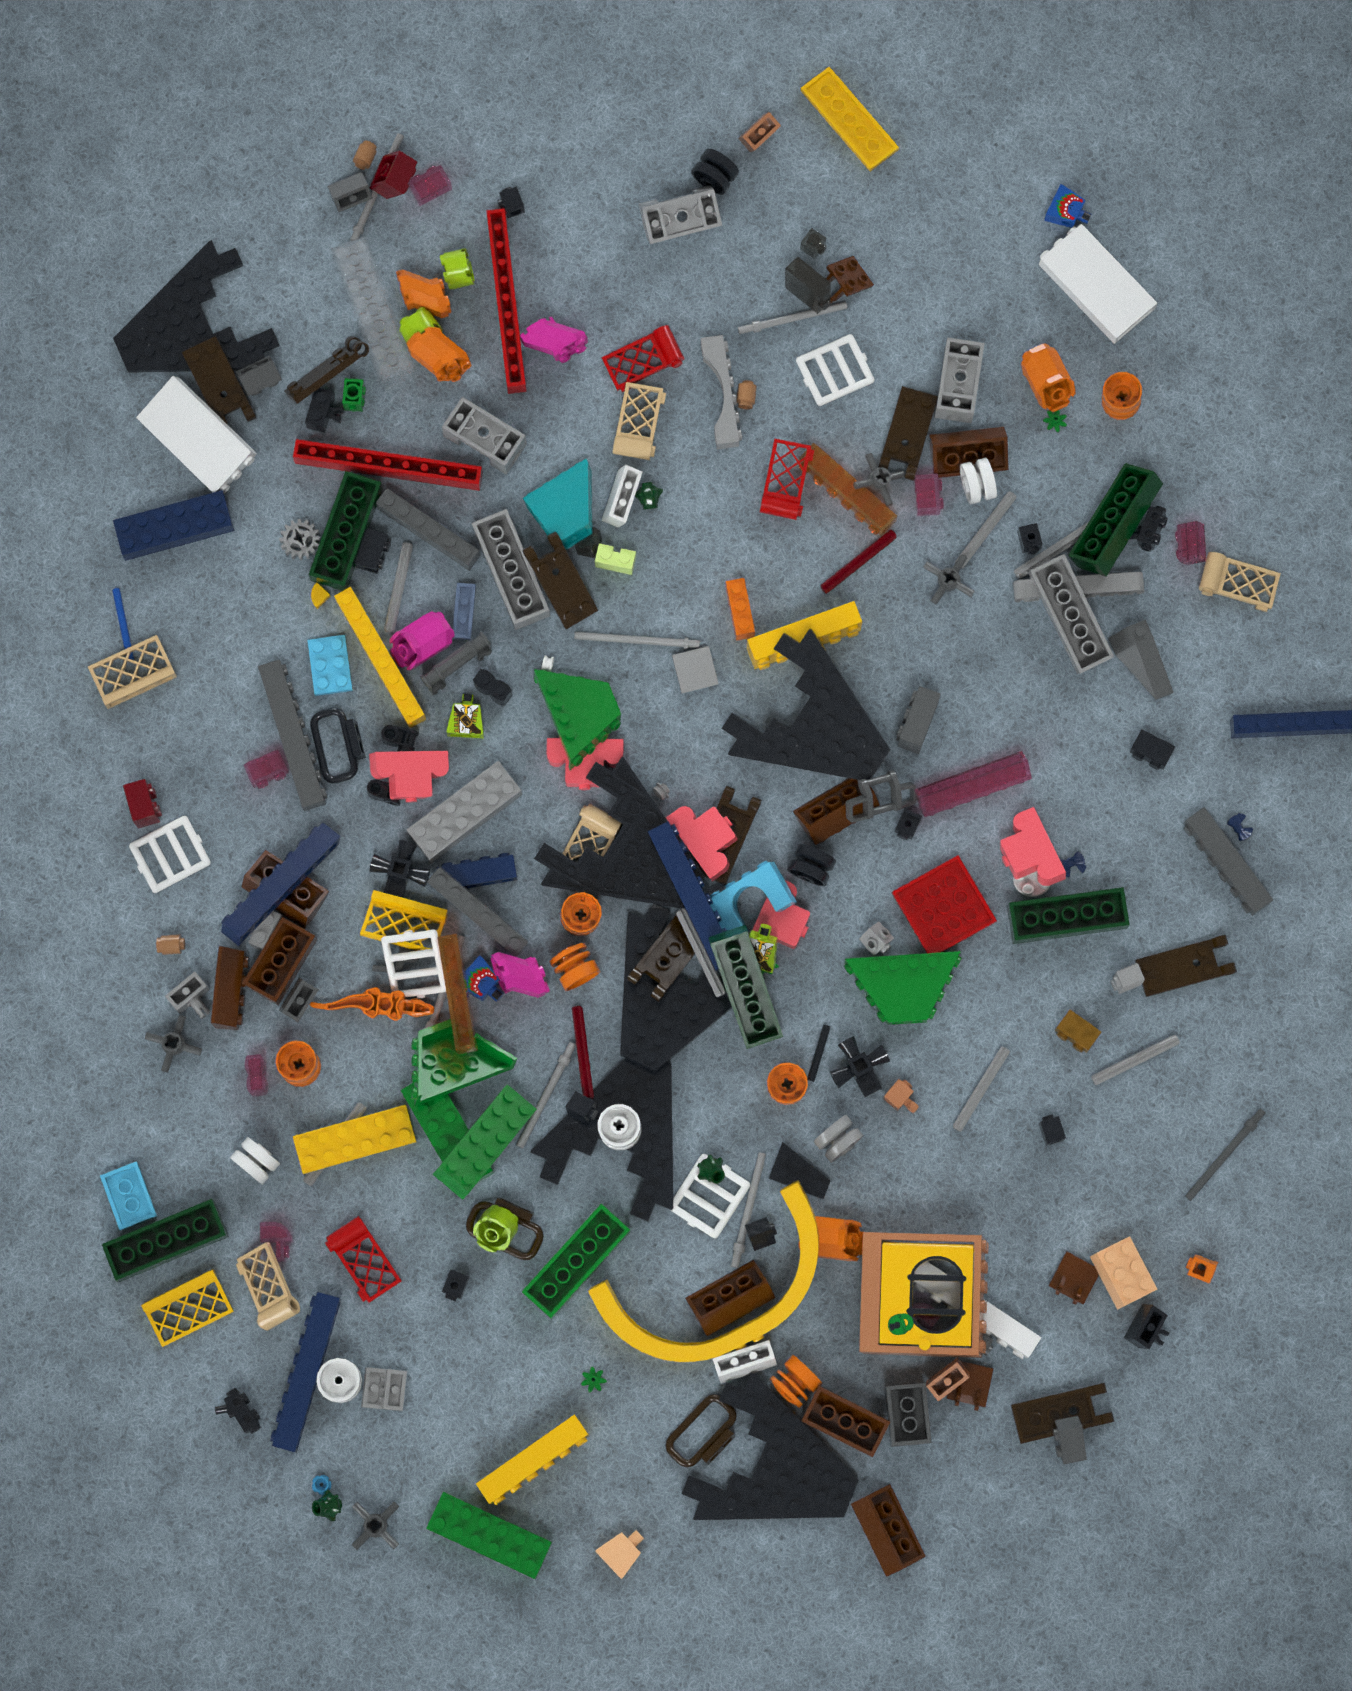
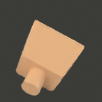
[596,1530,644,1579]

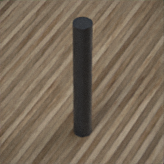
[807,1025,831,1082]

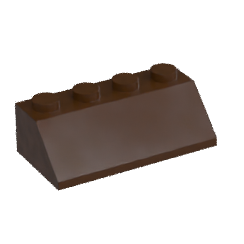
[930,427,1009,478]
[793,778,880,846]
[241,850,329,929]
[242,917,318,1006]
[211,946,249,1030]
[685,1260,776,1336]
[802,1385,891,1457]
[851,1484,926,1577]

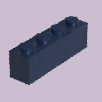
[437,853,518,889]

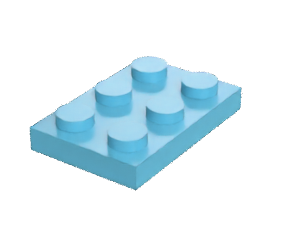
[307,635,353,696]
[100,1161,158,1231]

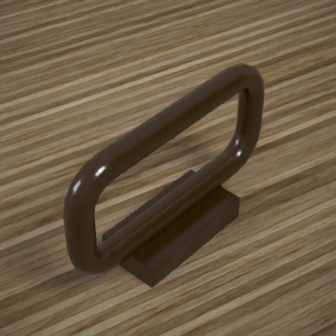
[466,1197,544,1260]
[665,1394,737,1467]

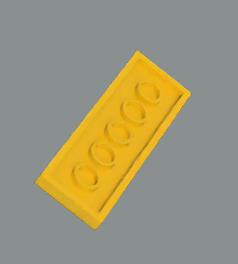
[800,67,899,172]
[292,1105,416,1174]

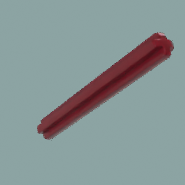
[820,530,897,594]
[572,1006,594,1099]

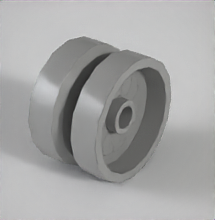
[814,1115,864,1163]

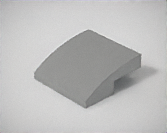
[672,646,718,693]
[361,1367,407,1411]

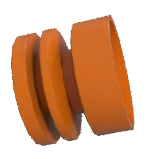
[1102,372,1142,420]
[560,892,602,936]
[549,943,600,991]
[275,1041,321,1087]
[767,1063,808,1105]
[770,1355,823,1408]

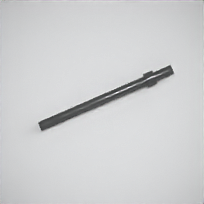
[1185,1108,1266,1201]

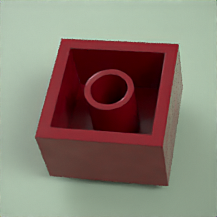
[369,150,417,199]
[123,779,162,829]

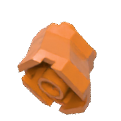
[396,269,451,318]
[406,327,472,382]
[1021,343,1076,412]
[799,1216,863,1261]

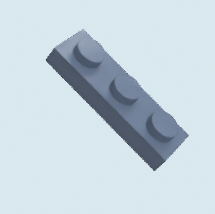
[452,583,476,641]

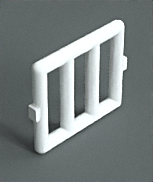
[796,334,875,406]
[129,816,211,893]
[381,930,449,999]
[670,1154,750,1238]

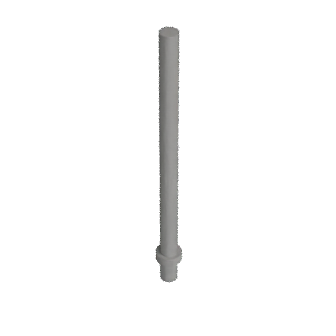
[350,133,404,243]
[575,632,700,649]

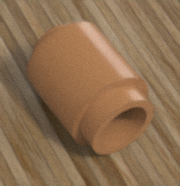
[353,141,377,170]
[736,380,757,410]
[156,934,185,955]

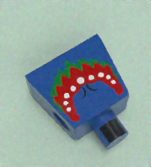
[1044,184,1092,228]
[455,955,504,1002]

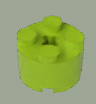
[440,248,475,290]
[399,307,443,343]
[473,1205,518,1252]

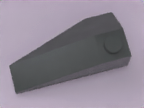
[1108,619,1174,700]

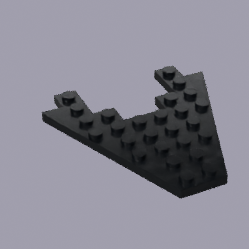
[113,240,280,373]
[721,628,891,780]
[534,757,705,909]
[620,904,765,1072]
[530,1058,674,1222]
[681,1372,859,1520]

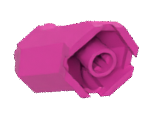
[520,317,588,363]
[389,611,455,671]
[490,952,550,998]

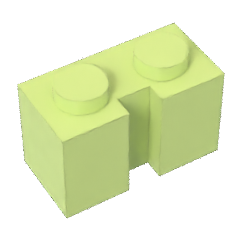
[595,544,636,575]

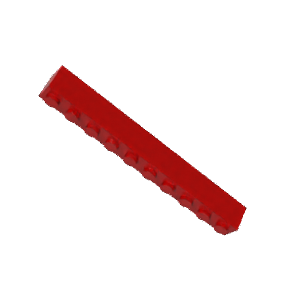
[486,208,527,394]
[293,439,483,491]

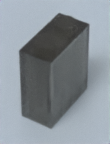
[785,257,831,314]

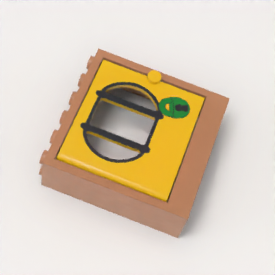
[859,1232,989,1358]

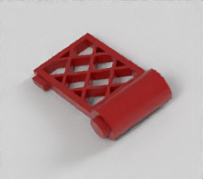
[601,325,685,393]
[760,439,815,520]
[325,1216,401,1303]

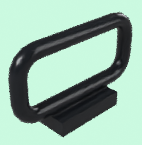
[310,708,366,784]

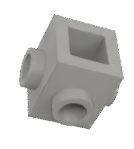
[859,922,894,956]

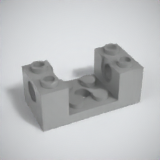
[638,185,722,244]
[935,337,985,423]
[442,397,527,475]

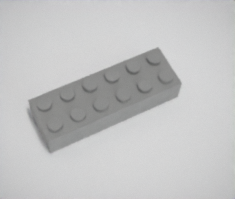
[472,509,550,630]
[1027,554,1114,674]
[407,761,522,863]

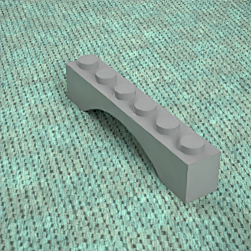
[701,335,742,450]

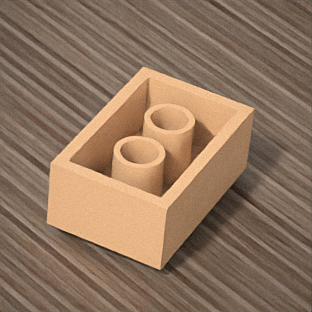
[1090,1236,1157,1310]

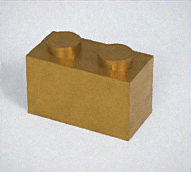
[1055,1010,1101,1053]

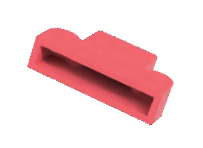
[547,738,624,790]
[369,751,449,803]
[666,806,737,882]
[1000,807,1066,886]
[752,880,810,949]

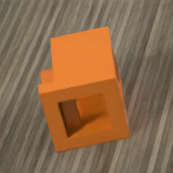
[1186,1254,1219,1284]

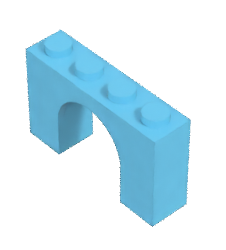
[710,861,797,932]

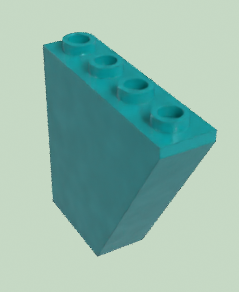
[523,459,592,550]

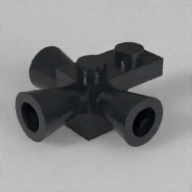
[369,840,430,898]
[830,1036,890,1098]

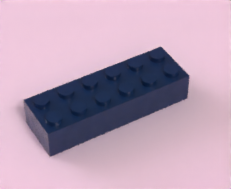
[113,490,235,561]

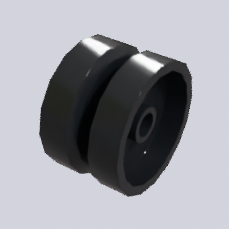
[691,148,739,195]
[787,844,836,887]

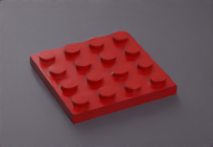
[891,855,997,953]

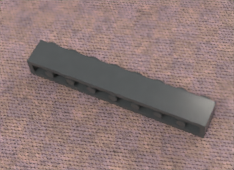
[258,659,328,811]

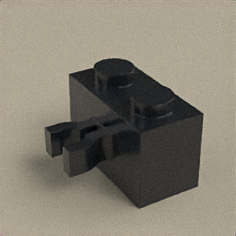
[305,388,344,433]
[1124,1304,1169,1349]

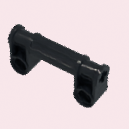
[367,725,419,806]

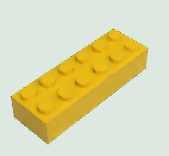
[746,601,862,670]
[476,1414,589,1505]

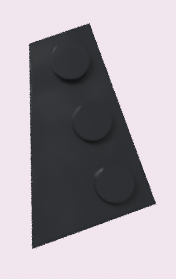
[769,1142,830,1200]

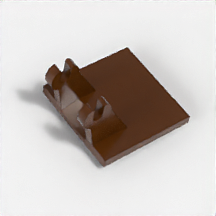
[818,256,874,303]
[1049,1251,1099,1305]
[946,1361,993,1411]

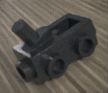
[1129,506,1168,552]
[215,1388,261,1434]

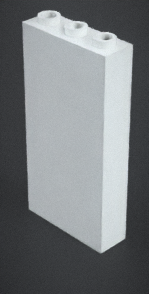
[1039,224,1157,344]
[136,376,257,494]

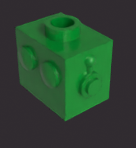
[342,378,366,412]

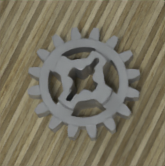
[279,519,321,561]

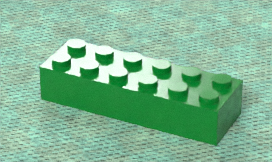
[400,1083,494,1182]
[432,1084,537,1200]
[522,1204,631,1320]
[426,1492,552,1579]

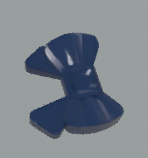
[1227,813,1253,841]
[1060,851,1086,877]

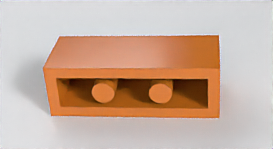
[725,578,755,641]

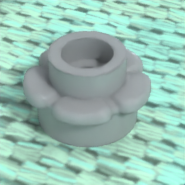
[653,783,670,801]

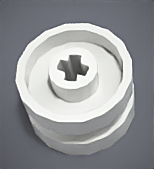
[960,458,997,504]
[598,1104,641,1150]
[230,1137,280,1185]
[316,1358,362,1403]

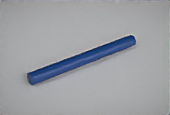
[112,588,134,660]

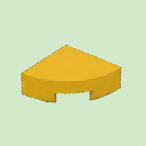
[311,582,330,609]

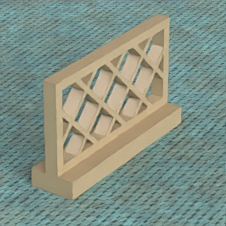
[88,635,177,709]

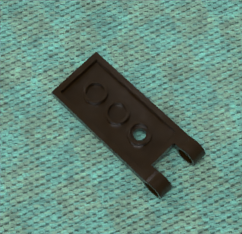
[182,336,256,426]
[284,336,369,404]
[878,386,938,481]
[522,531,598,629]
[694,786,762,886]
[627,915,695,1002]
[1135,935,1237,997]
[1011,1383,1115,1444]

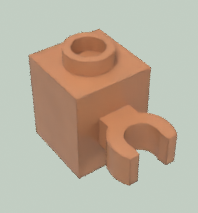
[883,1079,919,1114]

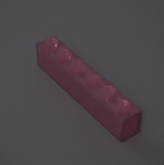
[914,751,1032,817]

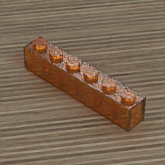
[798,443,898,537]
[437,933,478,1054]

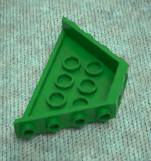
[533,669,621,770]
[844,951,962,1025]
[411,1019,518,1107]

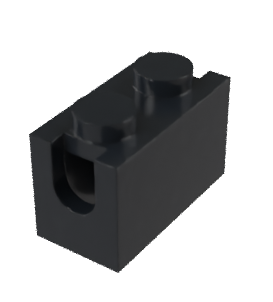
[354,528,391,574]

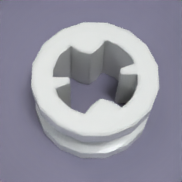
[541,655,554,672]

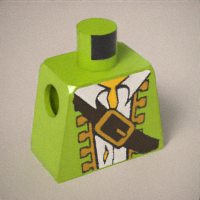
[447,694,484,739]
[749,924,777,973]

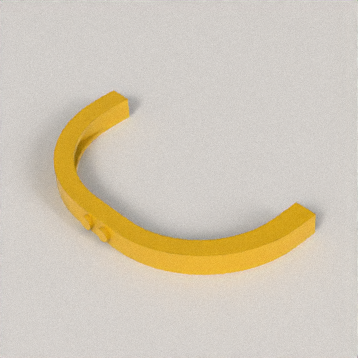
[588,1180,819,1362]

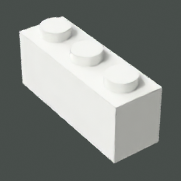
[601,465,642,528]
[713,1340,777,1384]

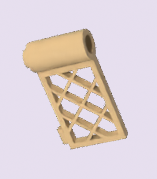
[613,382,666,460]
[1199,552,1281,612]
[562,804,623,860]
[236,1242,300,1331]

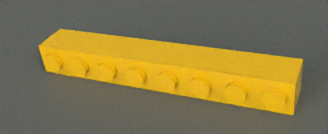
[334,587,426,729]

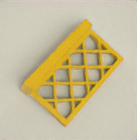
[360,890,448,951]
[141,1269,234,1347]

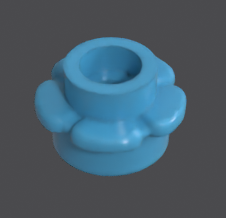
[312,1475,332,1495]

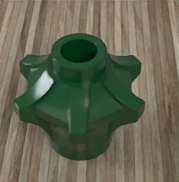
[635,482,663,510]
[697,1154,725,1184]
[312,1490,342,1522]

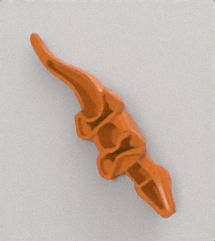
[309,987,434,1021]

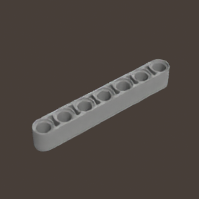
[1013,572,1145,602]

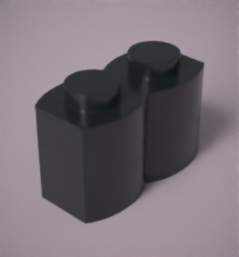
[473,669,512,706]
[1130,729,1175,770]

